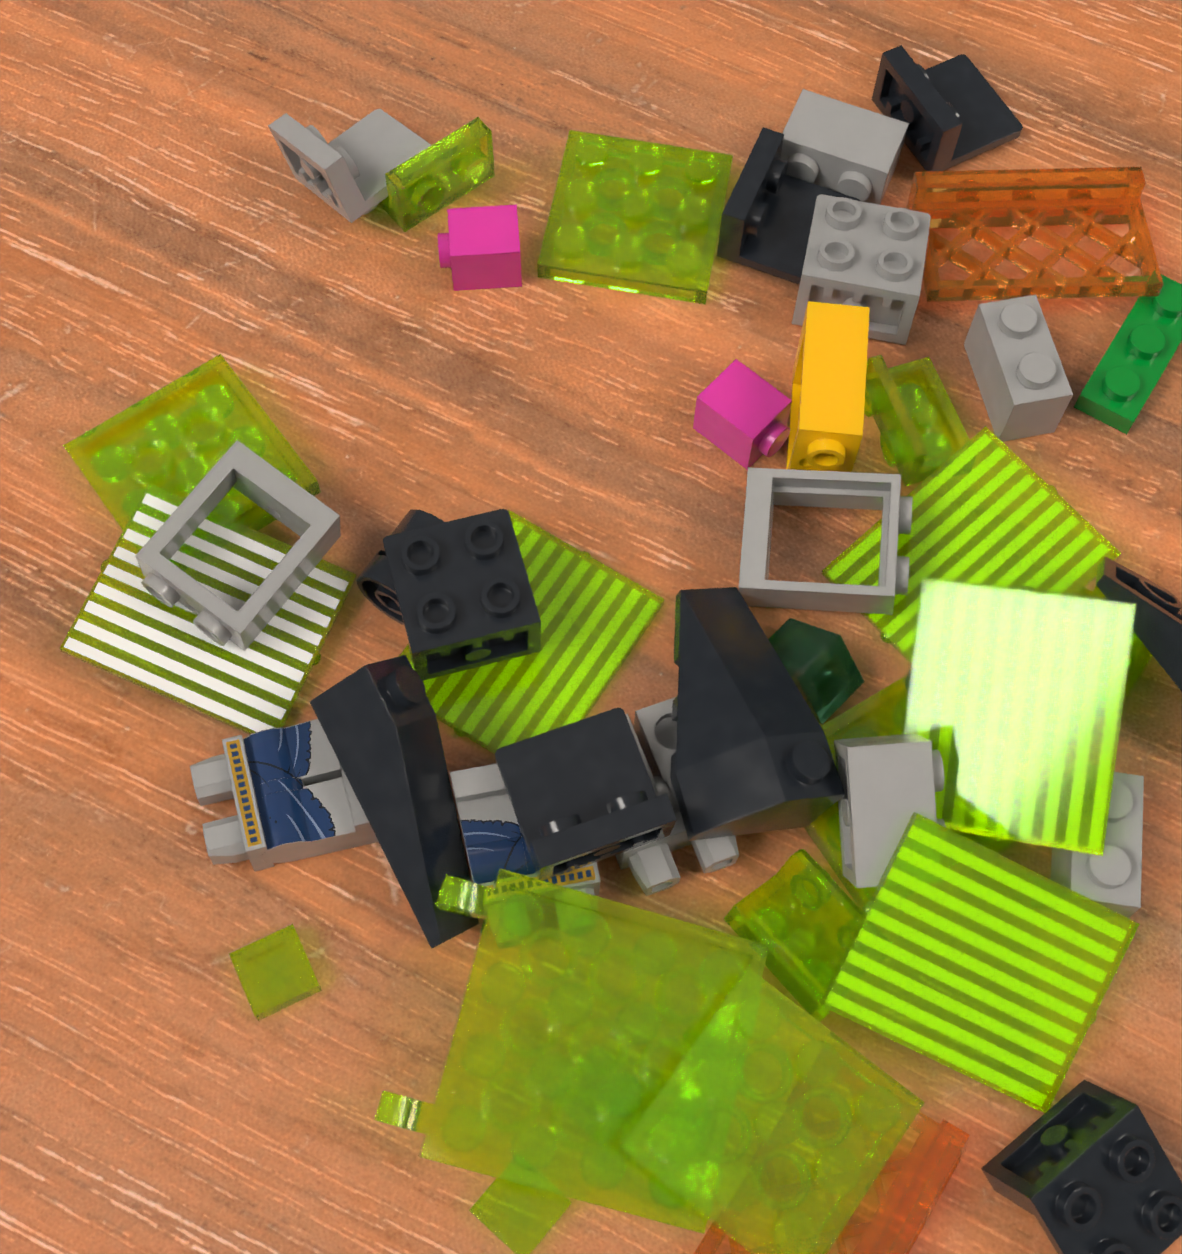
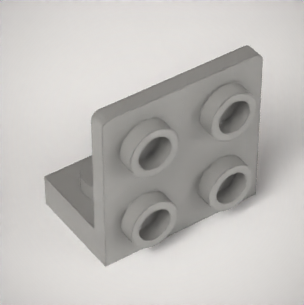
[268,109,439,223]
[792,194,931,345]

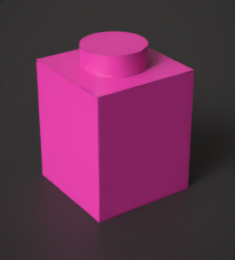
[438,204,522,291]
[693,359,792,470]

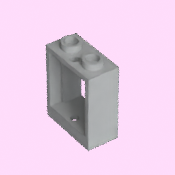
[135,440,341,651]
[738,467,913,615]

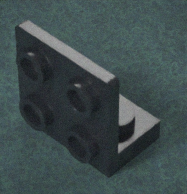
[872,45,1023,177]
[717,127,860,285]
[383,509,541,681]
[495,708,677,882]
[981,1080,1182,1254]

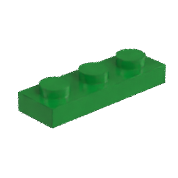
[1074,271,1182,435]

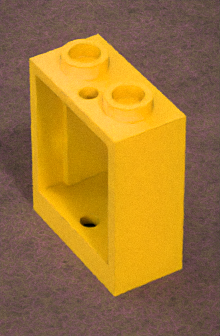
[786,301,870,472]

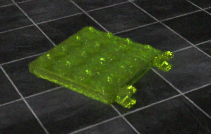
[374,868,769,1234]

